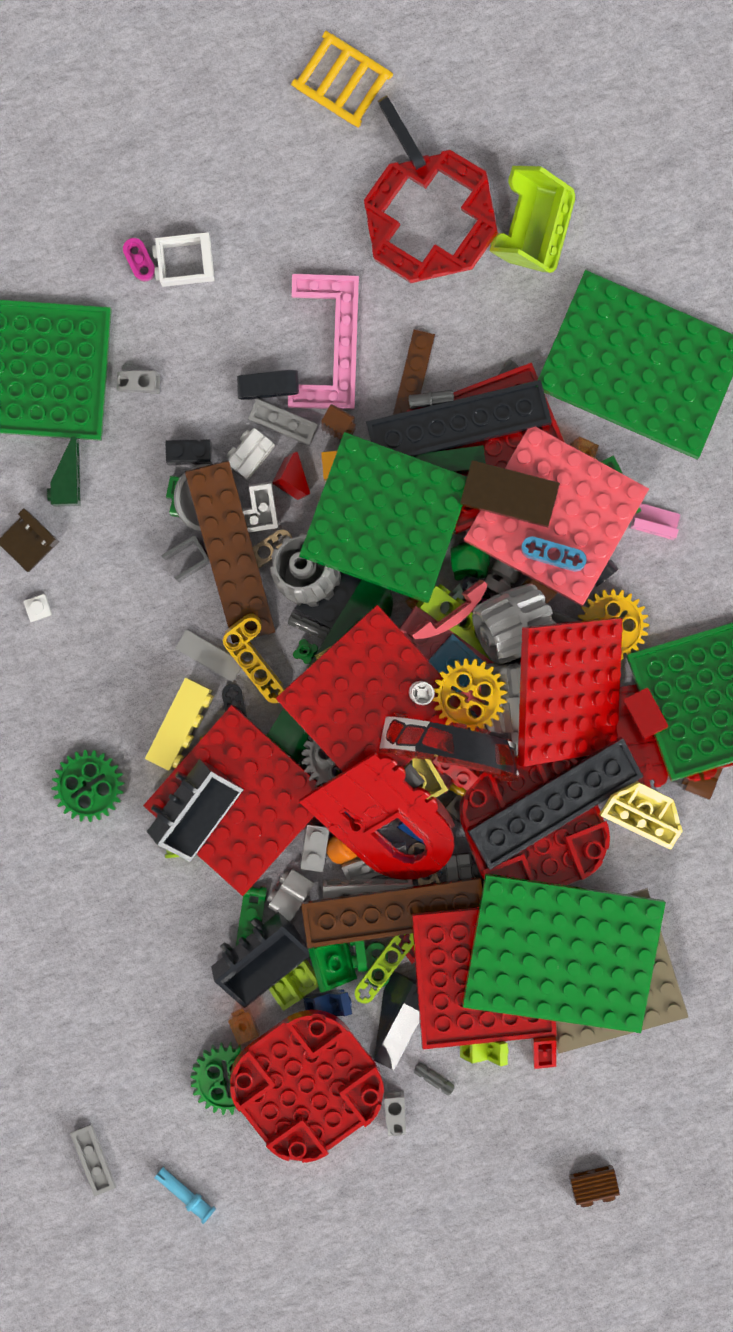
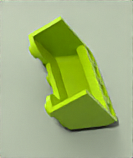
[489,165,575,273]

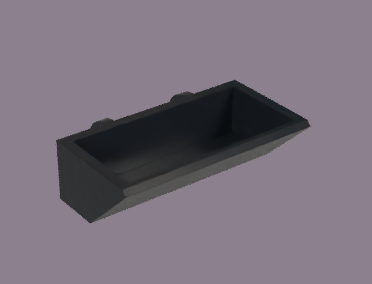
[146,759,244,862]
[211,912,310,1008]

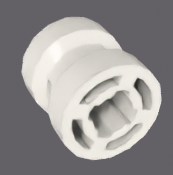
[409,681,434,705]

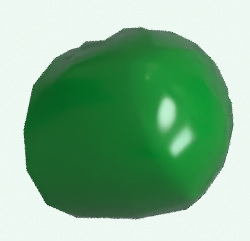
[450,542,490,581]

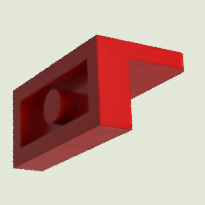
[623,688,668,743]

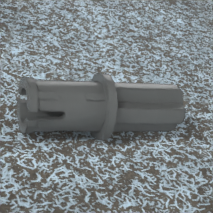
[409,390,454,409]

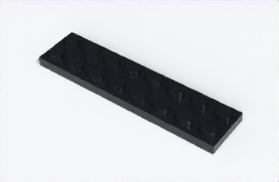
[366,380,552,457]
[467,737,643,870]

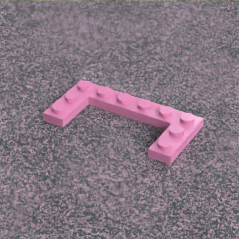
[288,274,359,410]

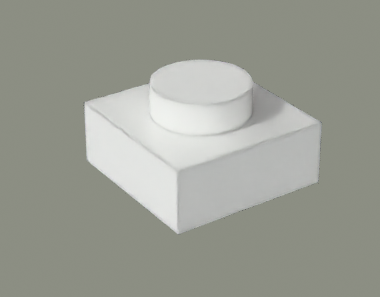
[23,594,52,622]

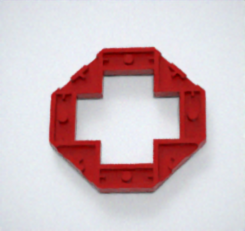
[364,150,498,283]

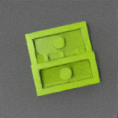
[269,959,319,1011]

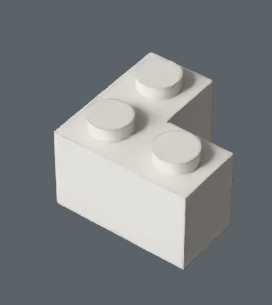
[242,481,278,532]

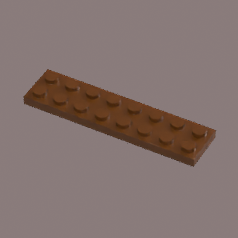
[185,460,276,643]
[301,877,482,948]

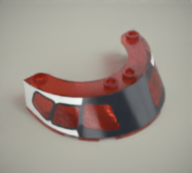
[378,713,519,782]

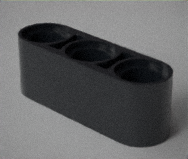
[237,370,299,400]

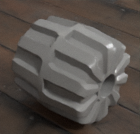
[270,533,341,607]
[472,584,556,665]
[481,659,521,733]

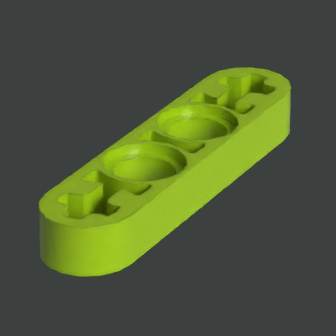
[355,933,414,1004]

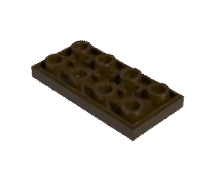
[460,460,560,528]

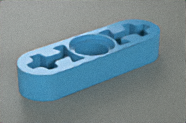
[521,536,587,572]

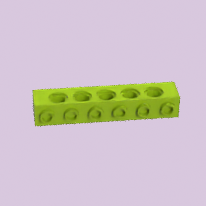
[416,584,493,662]

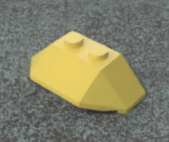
[600,781,682,850]

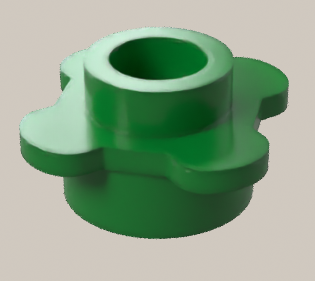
[293,639,318,664]

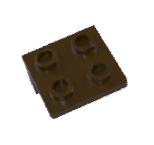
[0,508,60,572]

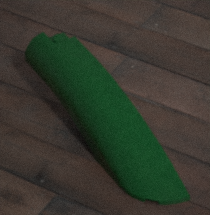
[267,580,393,766]

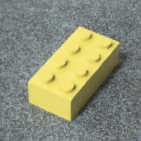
[145,678,214,771]

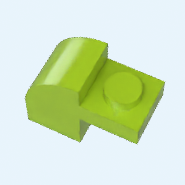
[460,1041,509,1067]

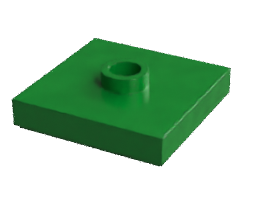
[308,943,357,992]

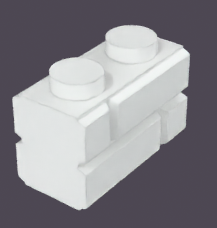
[226,428,275,481]

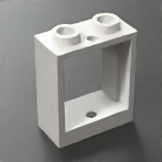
[152,232,215,287]

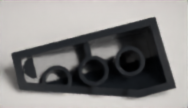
[374,971,420,1070]

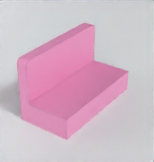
[631,503,680,540]

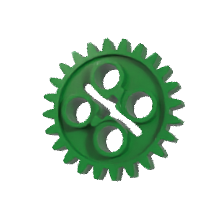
[51,750,125,822]
[190,1042,241,1115]

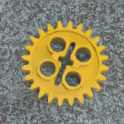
[577,589,649,660]
[432,658,508,731]

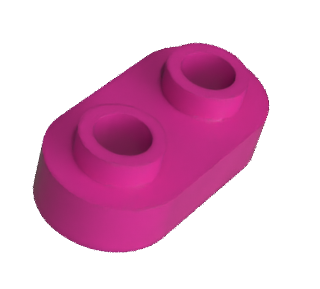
[123,238,155,282]

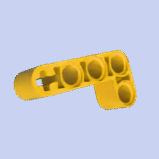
[223,614,284,703]

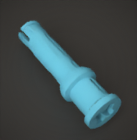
[154,1167,216,1224]

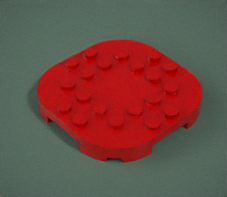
[460,758,610,885]
[230,1010,384,1163]

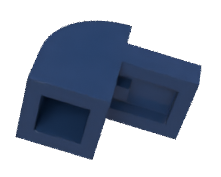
[303,989,352,1017]

